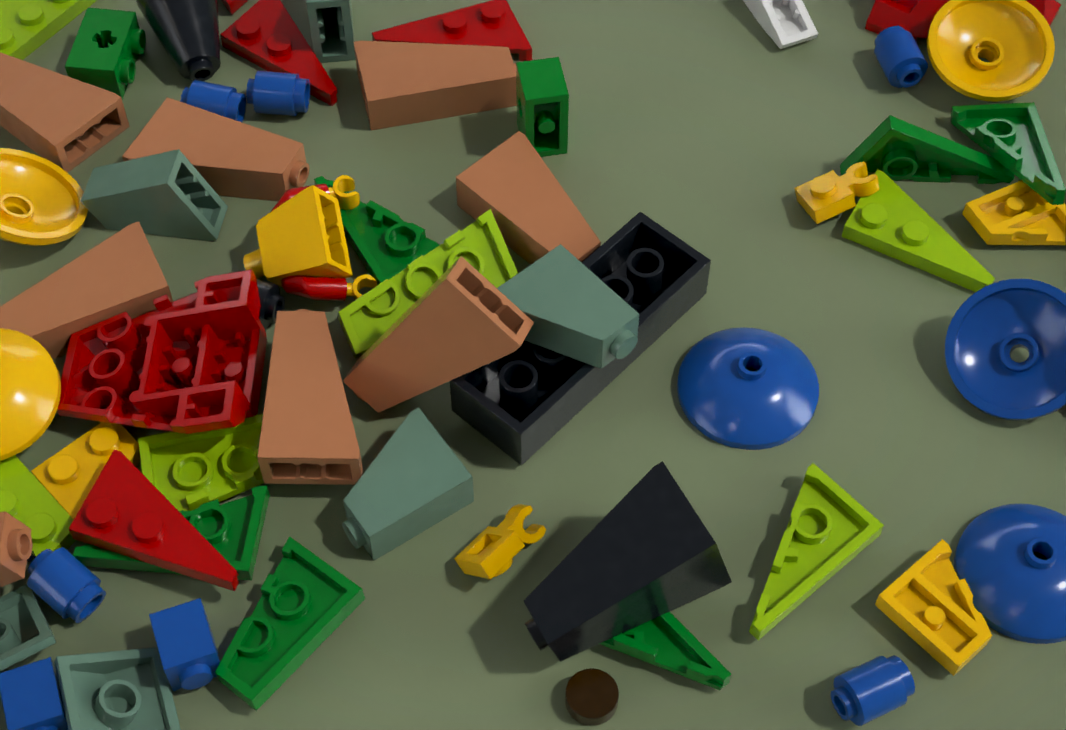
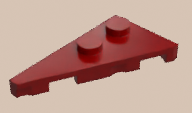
[220,0,338,106]
[372,0,532,61]
[69,450,239,591]

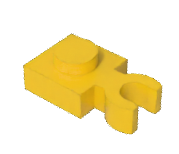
[794,161,879,224]

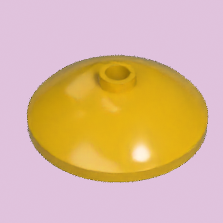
[927,0,1055,102]
[0,148,88,246]
[0,328,61,461]

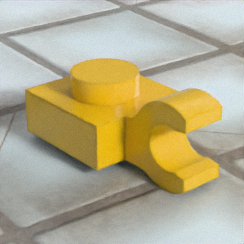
[454,504,546,580]

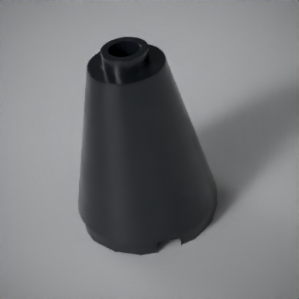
[136,0,221,81]

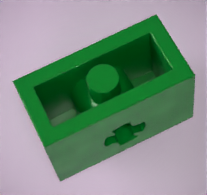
[65,7,146,100]
[516,57,569,157]

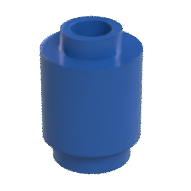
[874,26,928,88]
[246,71,310,116]
[180,80,246,122]
[27,547,106,623]
[831,655,915,726]

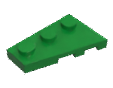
[215,536,365,711]

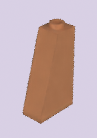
[353,40,517,131]
[0,52,130,173]
[122,97,309,201]
[456,131,601,264]
[0,221,173,359]
[343,256,534,413]
[257,309,364,485]

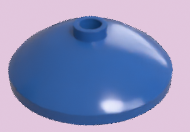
[945,278,1066,420]
[677,327,819,450]
[954,504,1066,644]

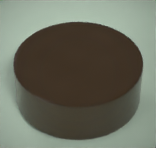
[565,668,619,726]

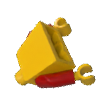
[243,175,377,301]

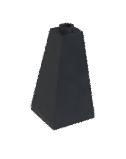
[524,461,732,661]

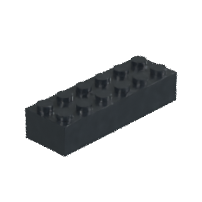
[450,212,711,466]

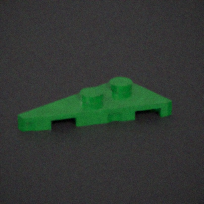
[950,102,1066,205]
[840,115,1015,184]
[314,176,440,285]
[73,485,270,581]
[600,612,731,690]

